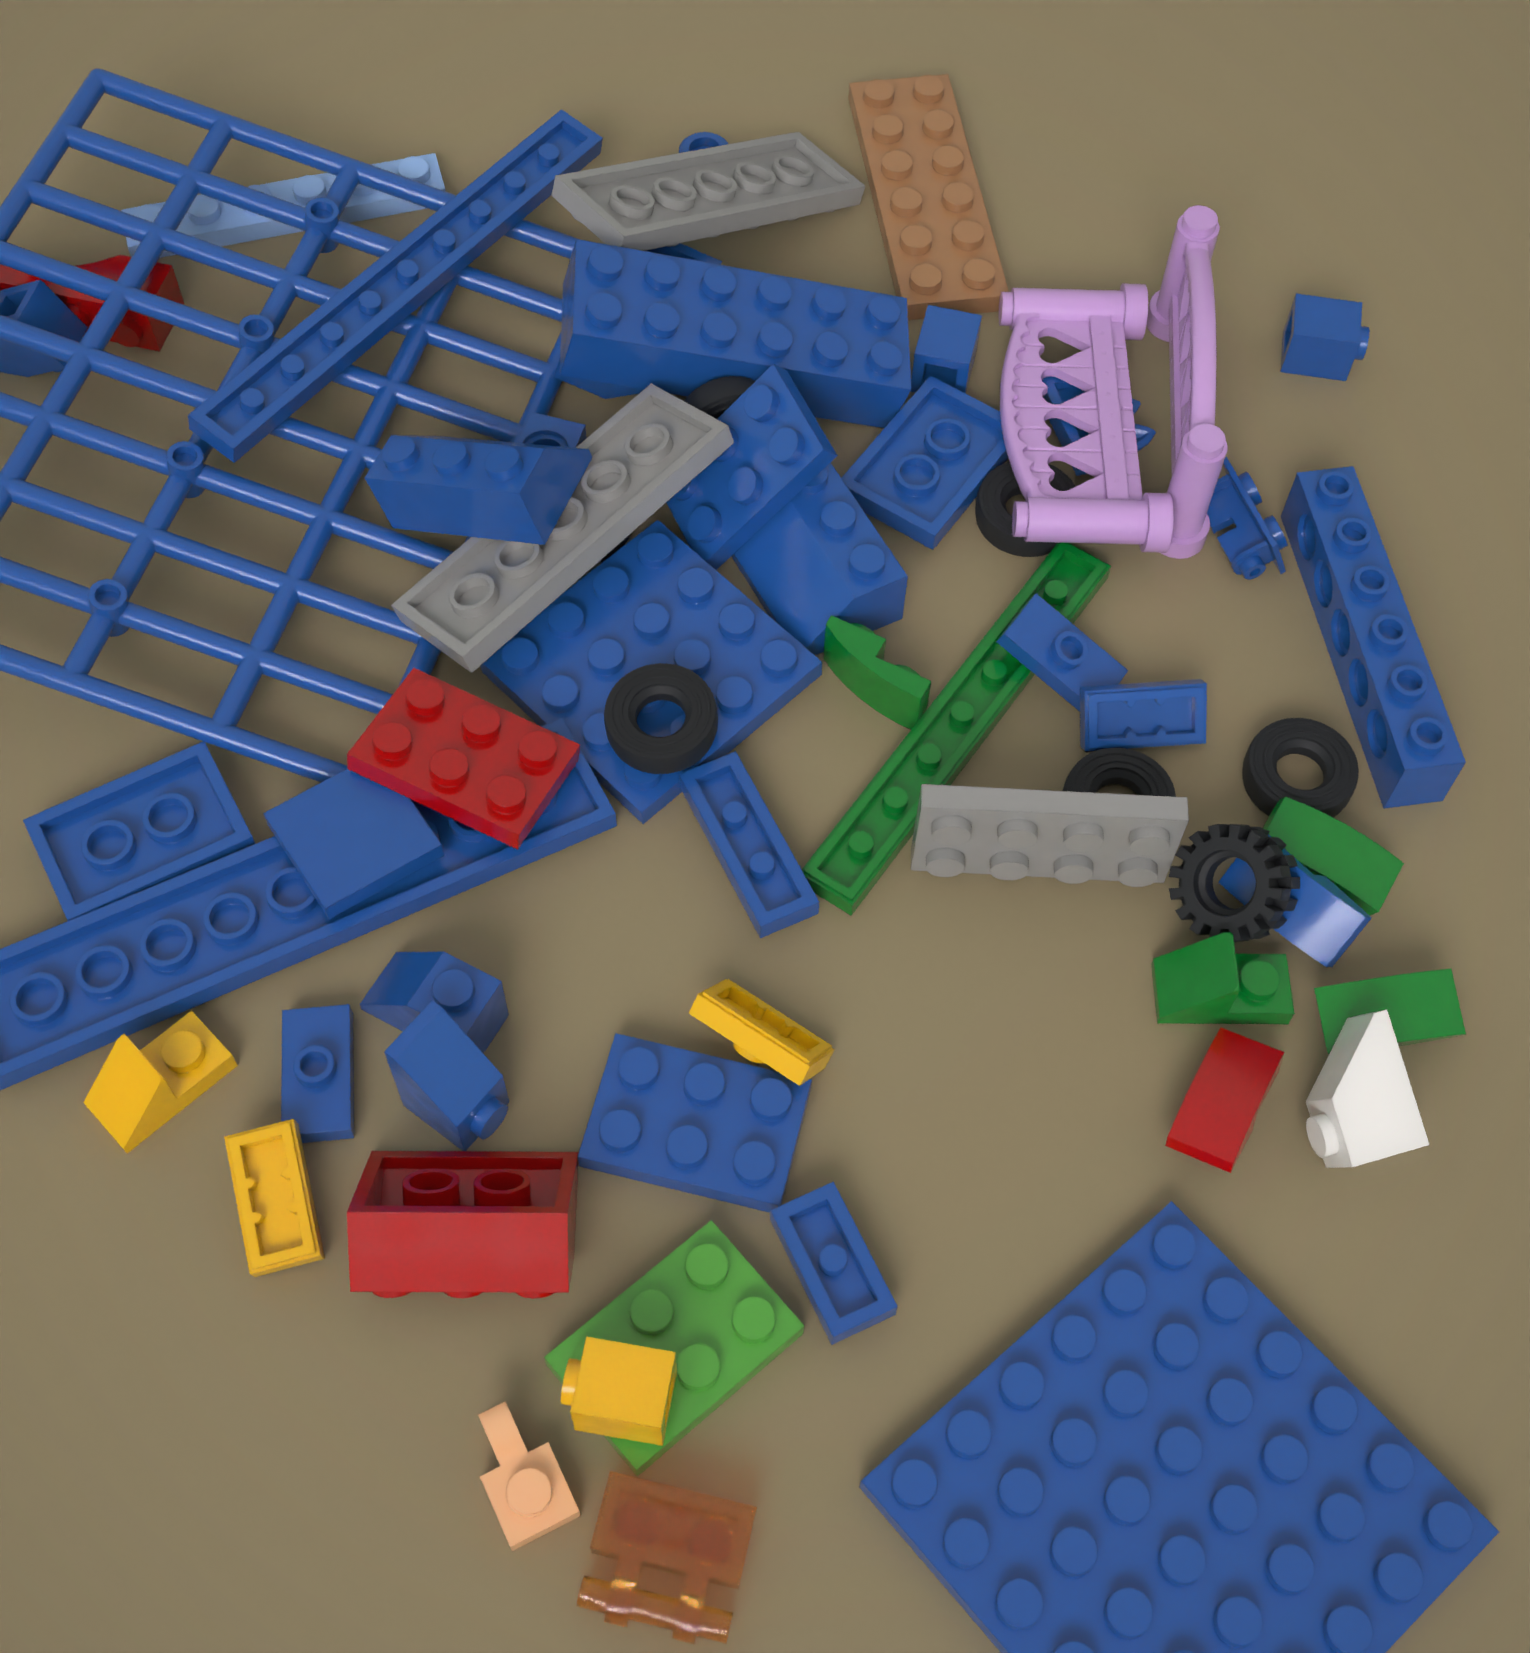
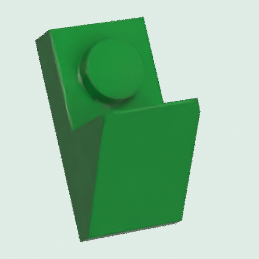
[1151,932,1295,1025]

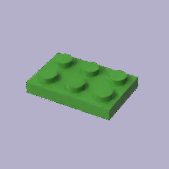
[544,1220,804,1477]

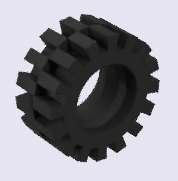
[1169,824,1300,942]

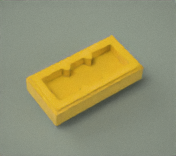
[689,979,835,1086]
[224,1119,325,1277]

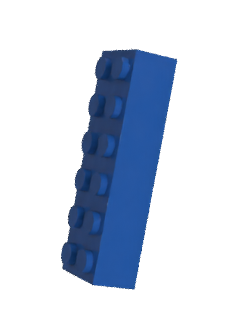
[560,239,911,428]

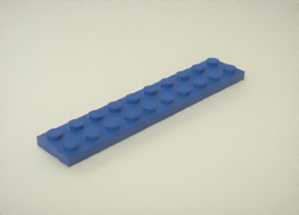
[0,717,617,1090]

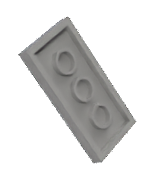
[911,784,1189,887]

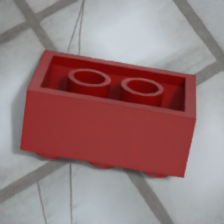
[347,1151,579,1299]

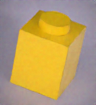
[561,1336,677,1446]

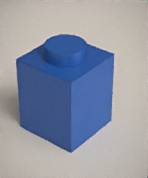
[1280,294,1370,381]
[910,305,982,393]

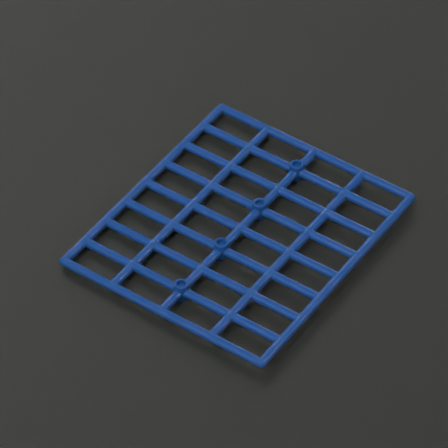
[0,68,580,783]

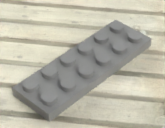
[551,132,865,251]
[391,383,734,673]

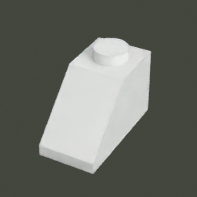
[1306,1010,1429,1168]

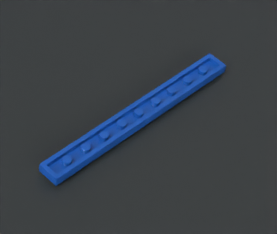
[188,109,603,463]

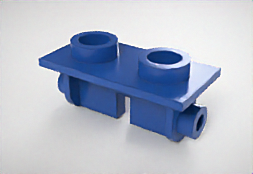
[1207,457,1288,580]

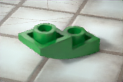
[823,615,931,730]
[1263,797,1404,915]
[1314,968,1466,1055]

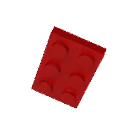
[347,668,580,850]

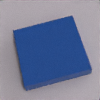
[263,768,444,919]

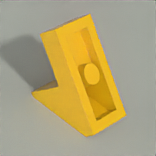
[83,1010,238,1153]

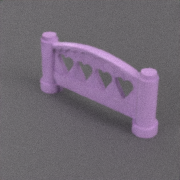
[1147,205,1228,559]
[999,283,1174,553]

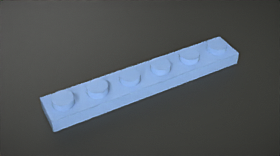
[121,153,446,258]

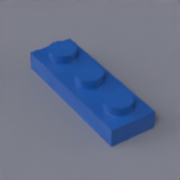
[679,751,819,938]

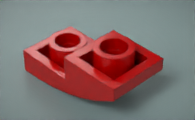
[1165,1027,1285,1173]

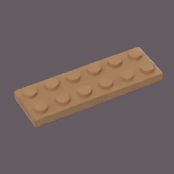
[848,74,1009,320]

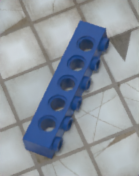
[1280,466,1466,809]

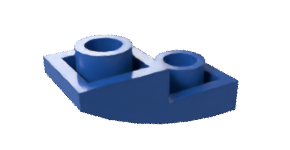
[1219,834,1372,968]

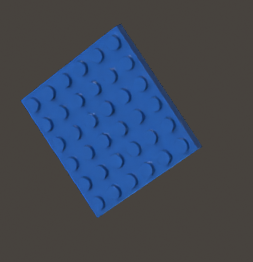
[859,1201,1499,1653]

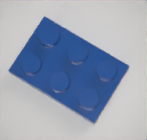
[666,364,838,570]
[842,375,1008,550]
[23,741,255,921]
[578,1033,812,1213]

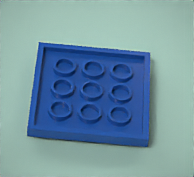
[480,520,822,824]

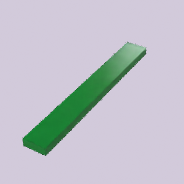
[802,543,1111,916]

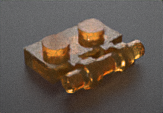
[577,1471,757,1645]

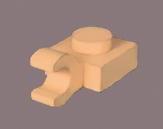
[478,1401,581,1551]

